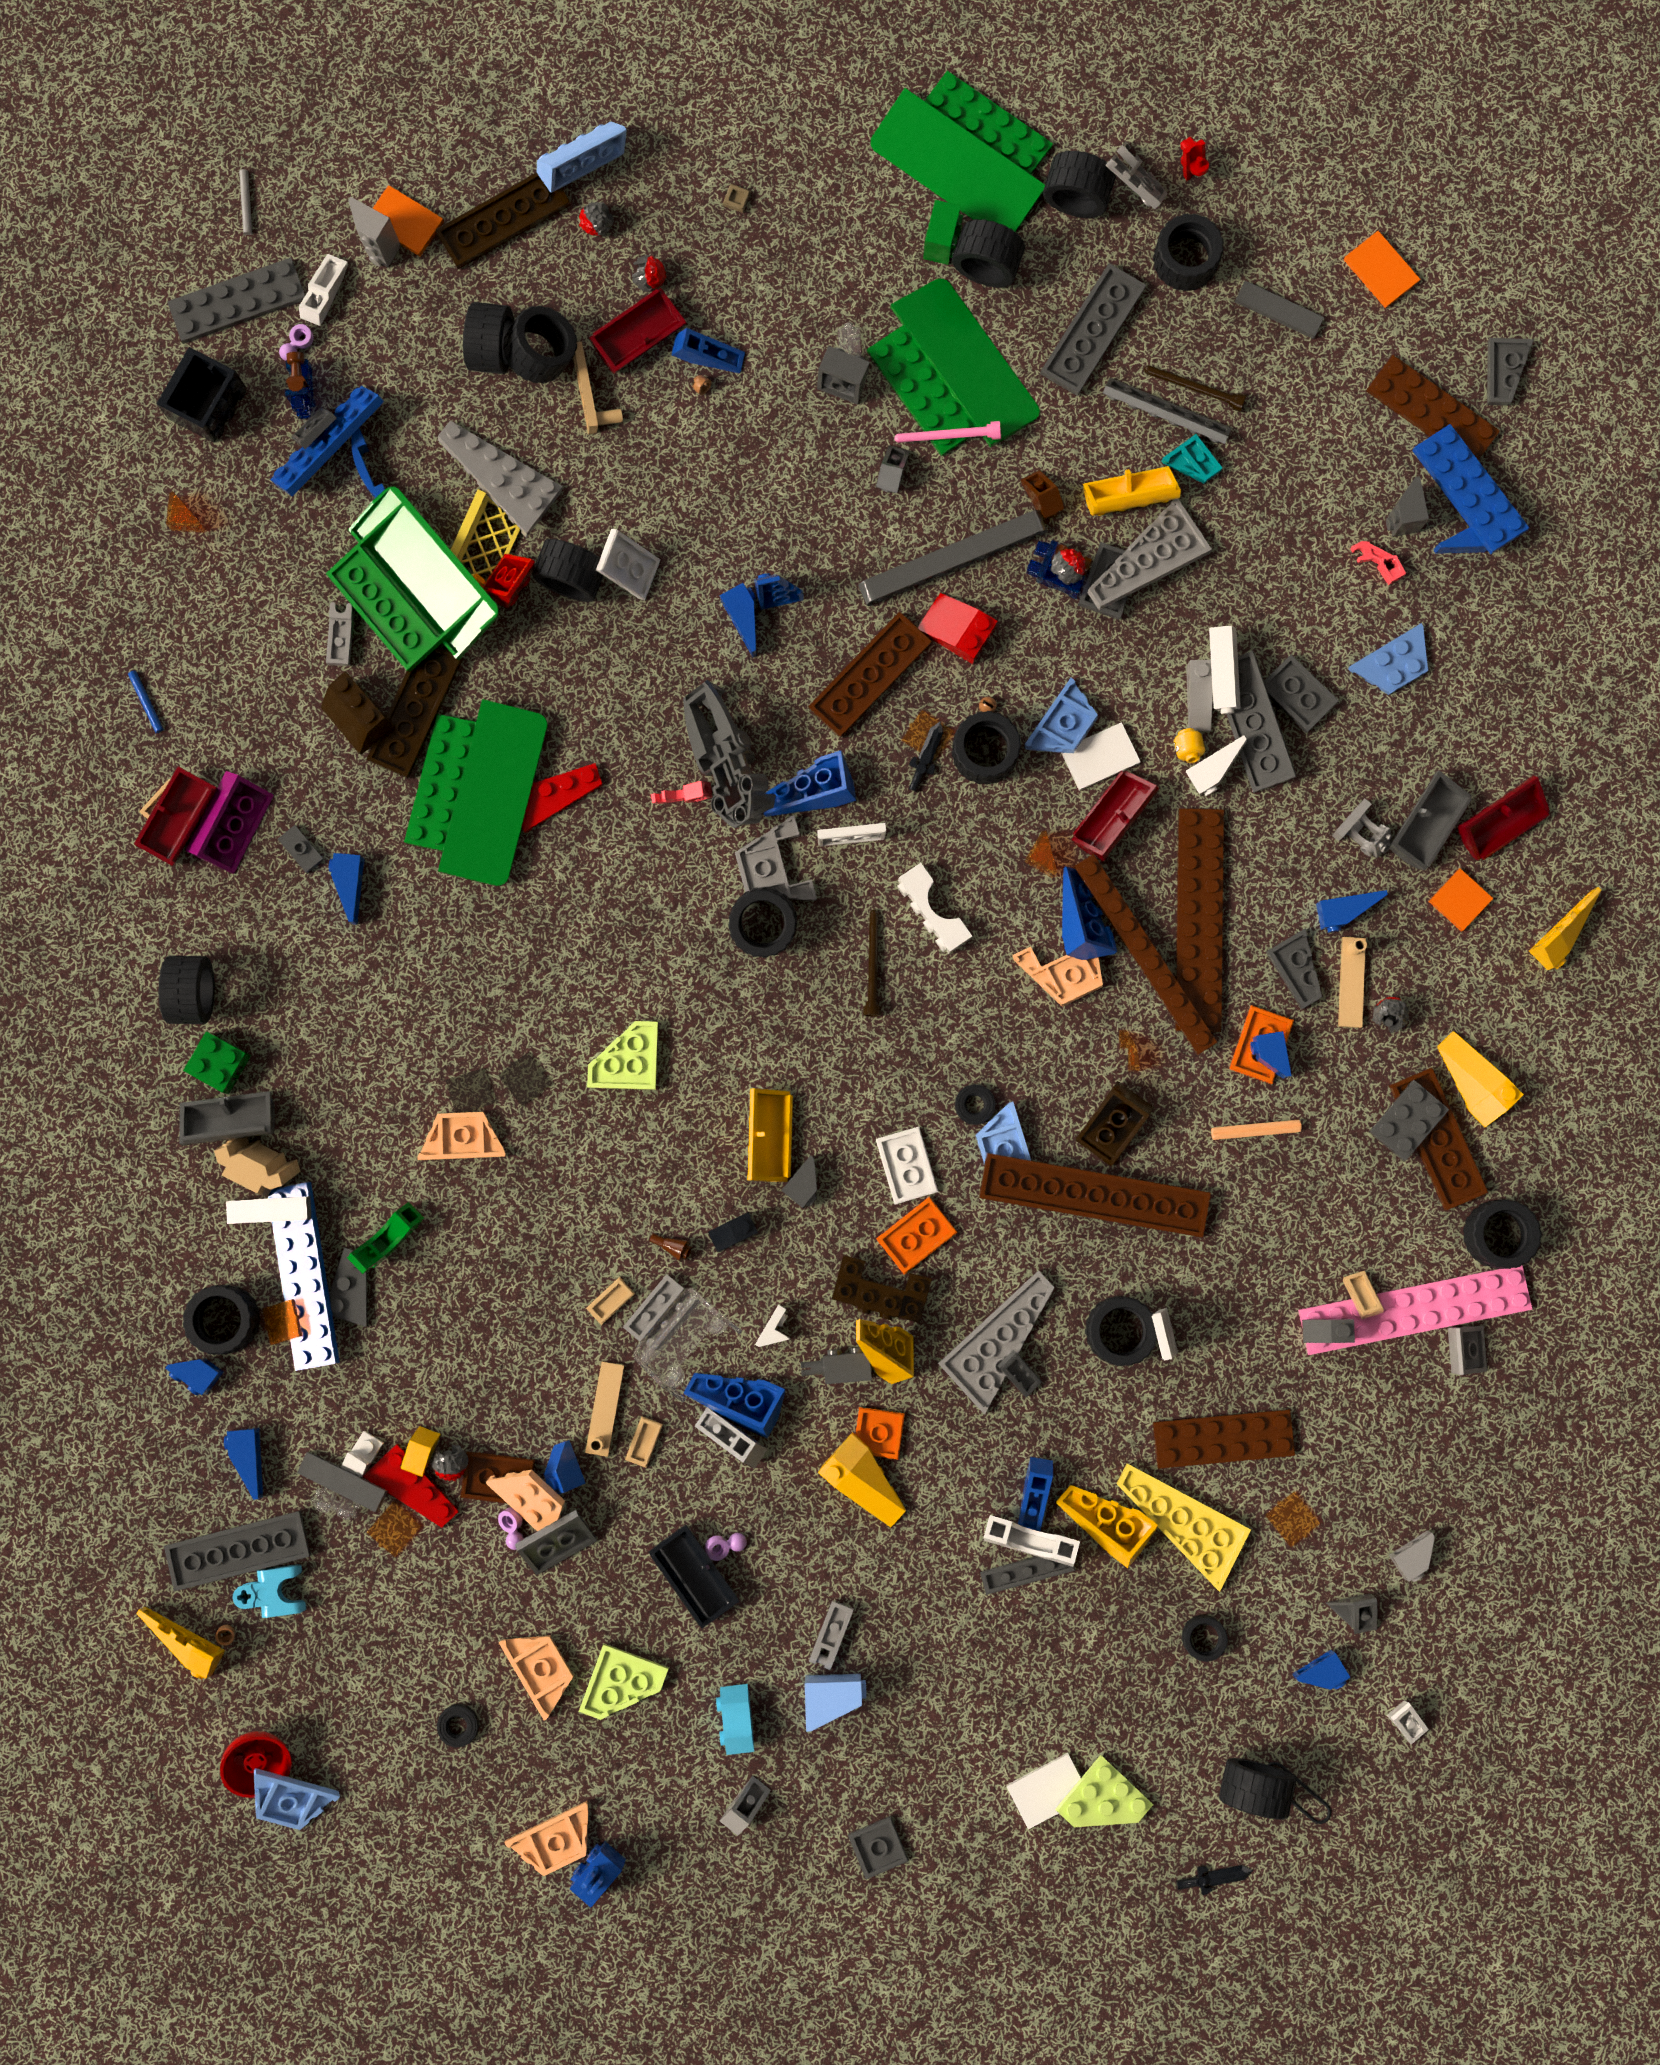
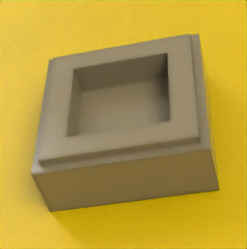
[723,184,751,213]

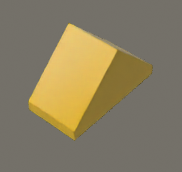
[401,1426,441,1477]

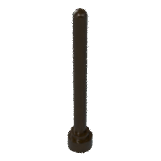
[1144,365,1247,412]
[863,909,881,1017]

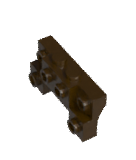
[832,1255,932,1323]

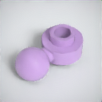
[279,324,314,361]
[498,1508,524,1550]
[704,1533,747,1561]

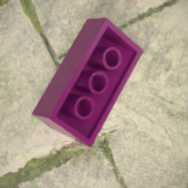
[185,771,274,874]

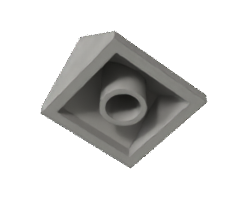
[1448,1326,1487,1375]

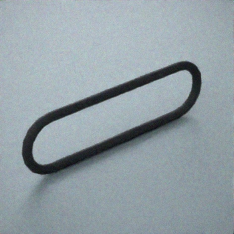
[1267,1762,1331,1824]

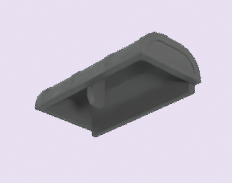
[1389,770,1472,870]
[179,1091,275,1146]

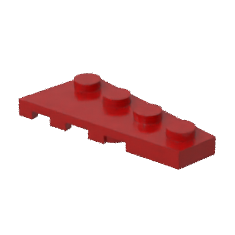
[522,763,603,833]
[363,1444,459,1528]

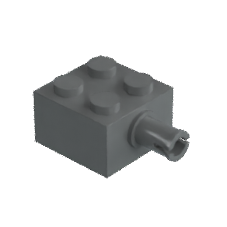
[800,1347,872,1384]

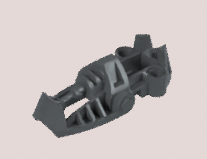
[683,680,776,828]

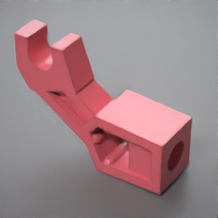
[1350,541,1406,585]
[651,781,713,804]

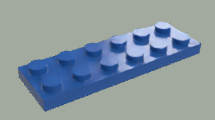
[270,386,384,496]
[1412,424,1529,554]

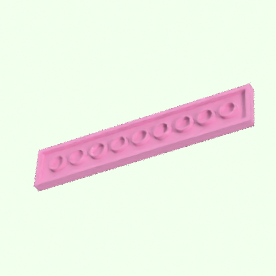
[1298,1265,1532,1355]

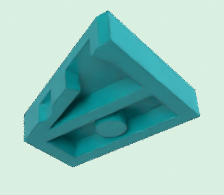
[1161,434,1223,484]

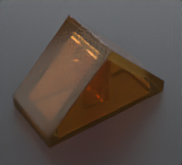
[166,491,206,533]
[1024,831,1058,878]

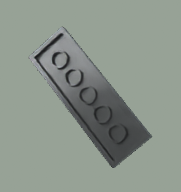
[167,257,305,344]
[1040,263,1146,396]
[1227,651,1297,793]
[164,1510,311,1591]

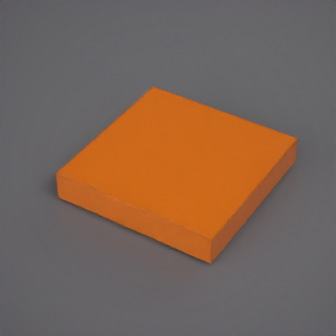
[1428,868,1493,932]
[855,1407,905,1460]

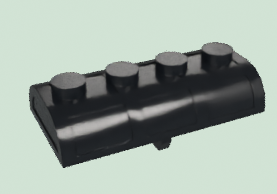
[648,1524,740,1629]

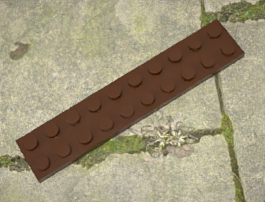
[1175,808,1224,1033]
[978,1153,1211,1238]

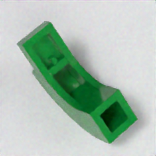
[347,1202,424,1274]

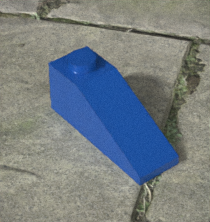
[671,328,745,373]
[1434,527,1488,554]
[720,583,757,657]
[329,853,364,925]
[1316,890,1388,933]
[224,1428,263,1500]
[1018,1457,1053,1532]

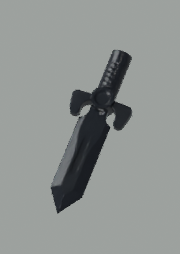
[908,721,943,792]
[1176,1865,1254,1895]

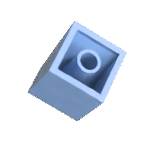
[805,1674,866,1732]

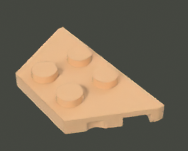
[418,1112,506,1160]
[486,1470,565,1531]
[499,1635,574,1720]
[504,1801,589,1876]

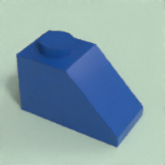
[1250,1031,1291,1078]
[544,1440,585,1495]
[1292,1650,1350,1690]

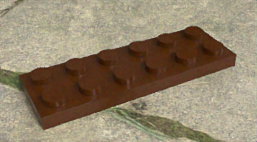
[1366,355,1500,460]
[808,612,932,738]
[1389,1067,1488,1211]
[1152,1409,1295,1469]

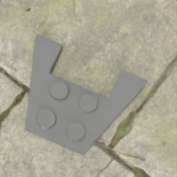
[1106,141,1168,209]
[735,815,817,901]

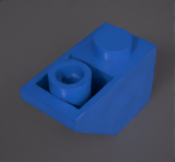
[165,1358,223,1396]

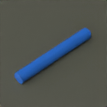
[128,670,164,733]

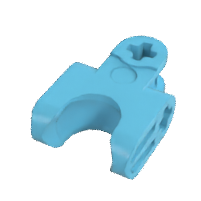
[233,1564,306,1618]

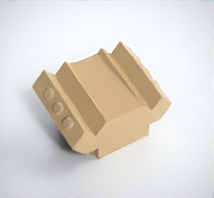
[214,1137,301,1196]

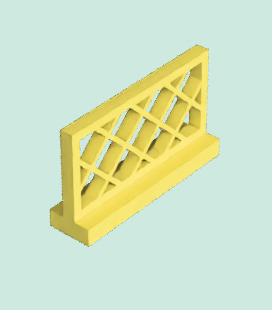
[451,489,520,587]

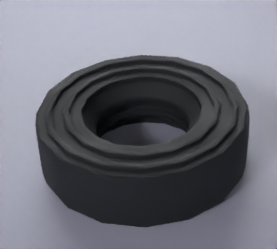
[955,1084,996,1125]
[437,1704,479,1748]

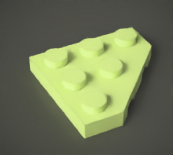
[587,1021,658,1090]
[579,1643,669,1720]
[1055,1755,1153,1827]

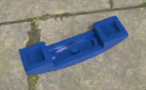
[351,428,385,498]

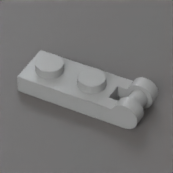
[808,1600,854,1670]

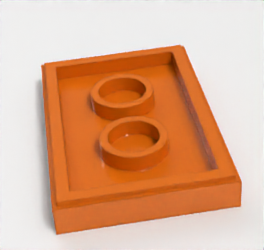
[372,185,444,257]
[1343,231,1421,309]
[1229,1005,1294,1084]
[876,1197,957,1274]

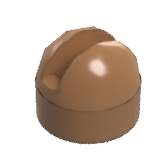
[692,375,711,395]
[979,697,997,712]
[215,1625,235,1646]

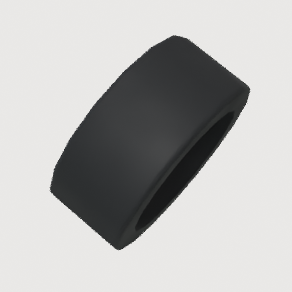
[1181,1615,1228,1662]

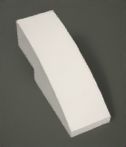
[299,254,348,326]

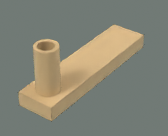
[573,341,623,435]
[1338,937,1367,1028]
[585,1361,625,1457]

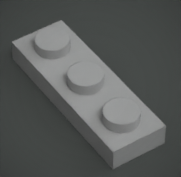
[623,1274,685,1342]

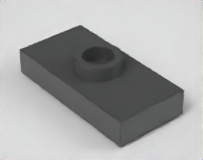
[278,825,325,874]
[997,1350,1042,1398]

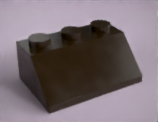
[321,671,394,755]

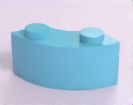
[716,1684,754,1755]

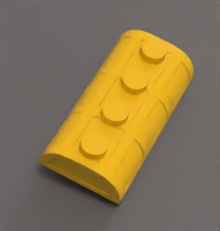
[1083,466,1181,516]
[747,1088,793,1182]

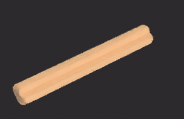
[1211,1120,1302,1140]

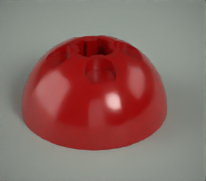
[220,1731,292,1798]

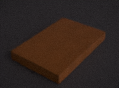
[460,1451,535,1504]

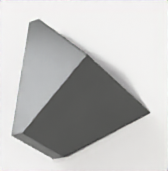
[1326,1594,1377,1634]

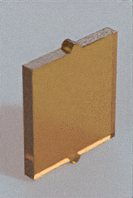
[901,710,954,761]
[263,1299,303,1345]
[1265,1491,1320,1547]
[366,1501,421,1557]

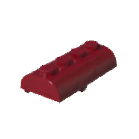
[589,288,687,374]
[134,766,218,866]
[1072,770,1159,861]
[1458,775,1550,861]

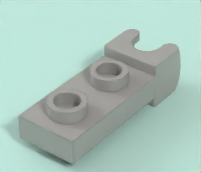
[326,602,355,666]

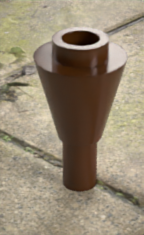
[649,1234,692,1262]

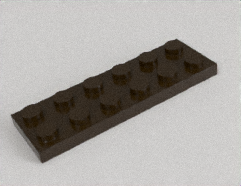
[435,172,571,269]
[366,647,463,779]

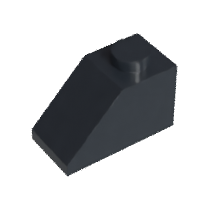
[708,1212,758,1253]

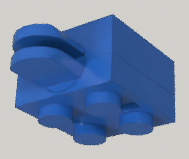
[570,1841,626,1908]

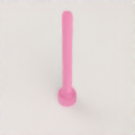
[894,421,1001,443]

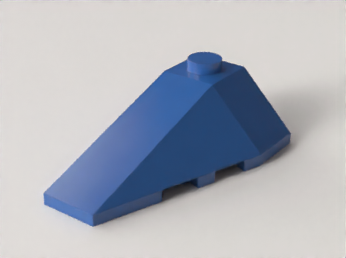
[754,573,804,610]
[764,750,856,817]
[1062,866,1117,960]
[684,1373,785,1439]

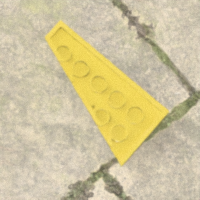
[1116,1464,1251,1592]

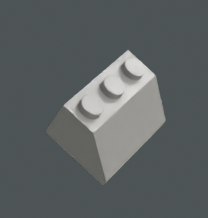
[349,197,401,268]

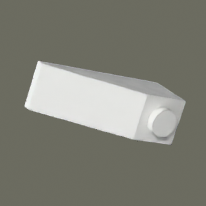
[1186,736,1247,796]

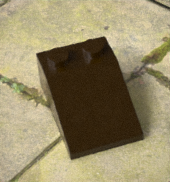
[1075,1081,1155,1167]

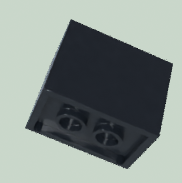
[156,347,246,443]

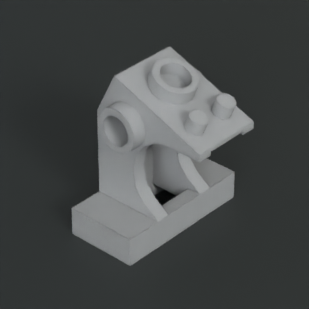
[1332,799,1392,858]

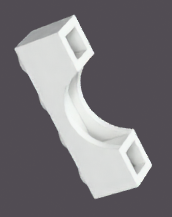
[897,863,972,954]
[984,1515,1080,1567]

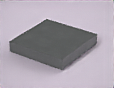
[291,407,336,449]
[848,1815,909,1879]

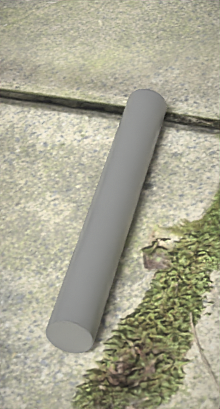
[239,169,252,235]

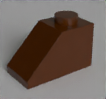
[1020,470,1064,518]

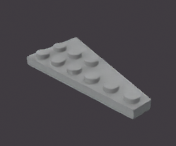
[438,421,562,538]
[1087,499,1212,610]
[938,1271,1054,1415]

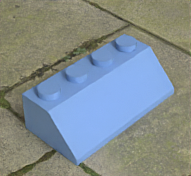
[537,122,627,193]

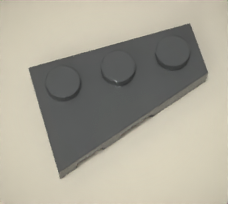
[1487,338,1534,405]
[1266,928,1322,1009]
[329,1248,368,1327]

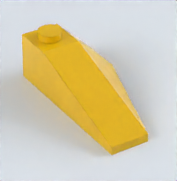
[1529,887,1601,970]
[1437,1031,1524,1128]
[856,1319,914,1384]
[818,1432,906,1527]
[1056,1485,1158,1568]

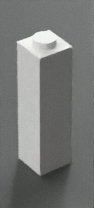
[1209,626,1241,714]

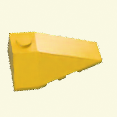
[137,1607,225,1679]

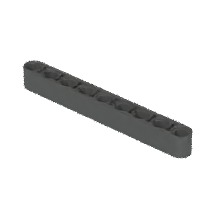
[858,510,1048,606]

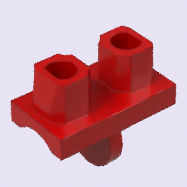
[1180,137,1209,181]

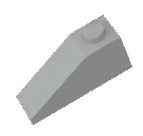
[1186,660,1213,732]
[695,1407,767,1468]

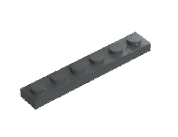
[1103,378,1231,444]

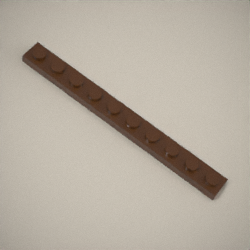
[1074,854,1217,1055]

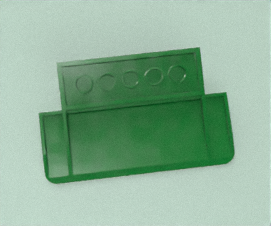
[870,71,1053,232]
[867,278,1040,457]
[326,487,499,672]
[404,699,548,886]

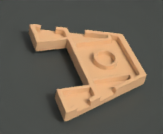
[1012,947,1103,1006]

